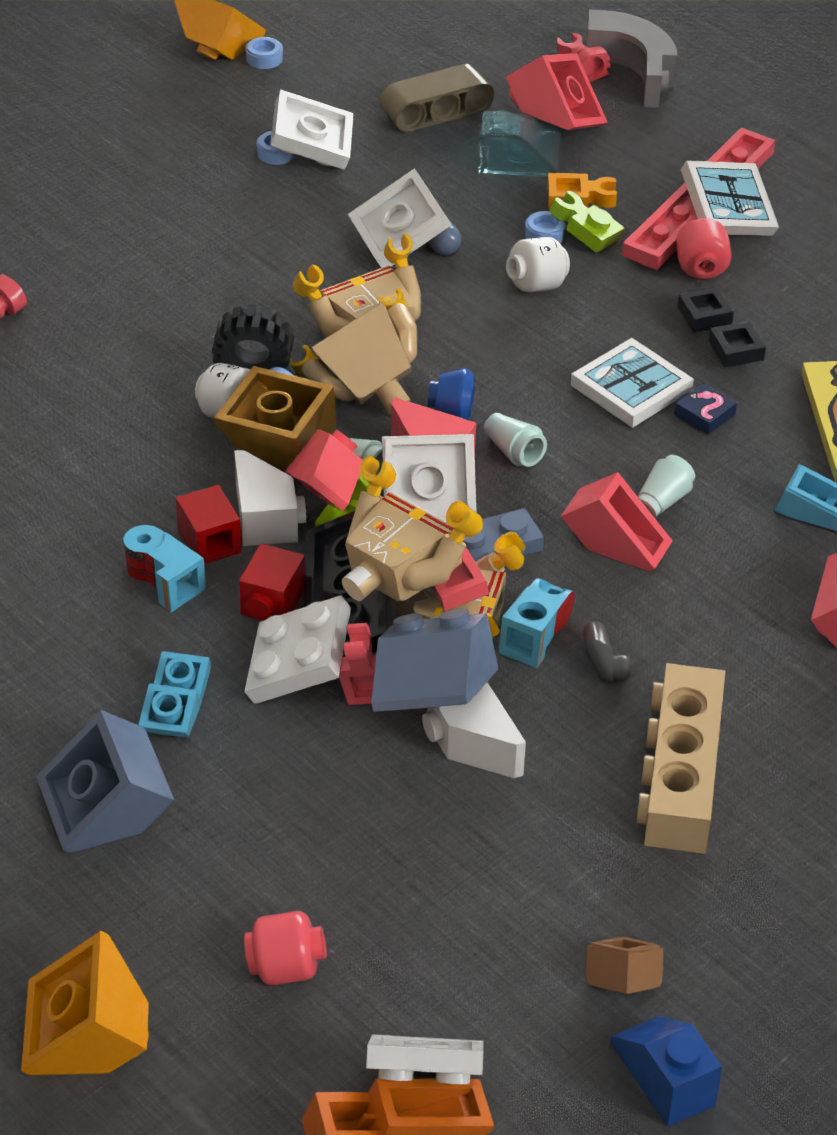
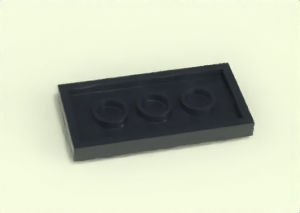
[304,511,397,657]

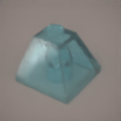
[479,110,561,177]

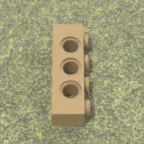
[636,663,725,854]

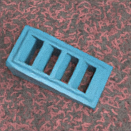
[774,464,837,531]

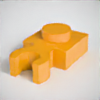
[547,173,617,209]

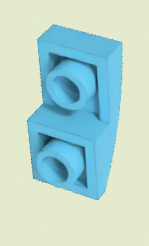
[138,651,211,738]

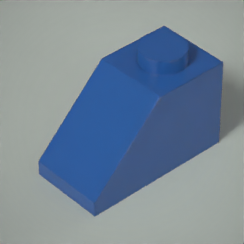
[610,1016,723,1127]

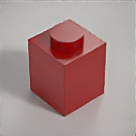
[176,485,242,564]
[239,543,305,621]

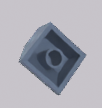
[371,609,498,712]
[36,710,174,853]

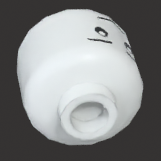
[506,237,570,293]
[195,363,250,419]

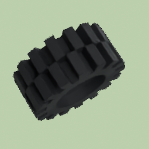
[212,305,294,370]

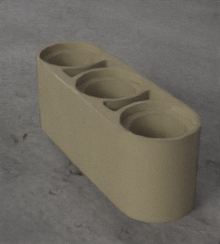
[379,64,495,132]

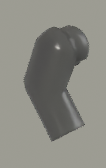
[583,621,630,683]

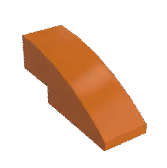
[301,1078,494,1135]

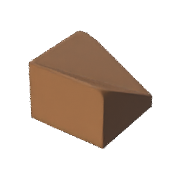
[586,936,664,994]

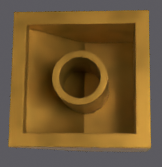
[214,366,337,474]

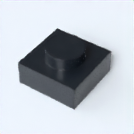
[677,286,734,332]
[709,321,766,367]

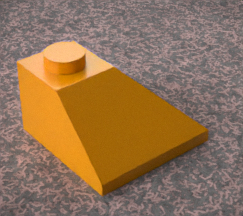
[174,0,266,60]
[21,930,149,1075]

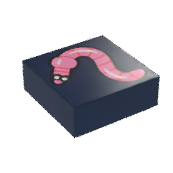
[674,383,737,435]

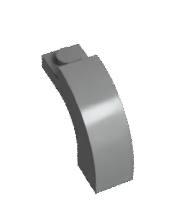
[586,9,677,108]

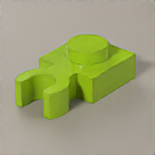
[549,191,625,253]

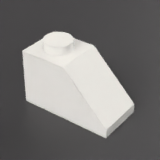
[234,450,306,546]
[422,682,526,778]

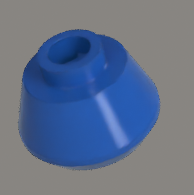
[427,368,475,420]

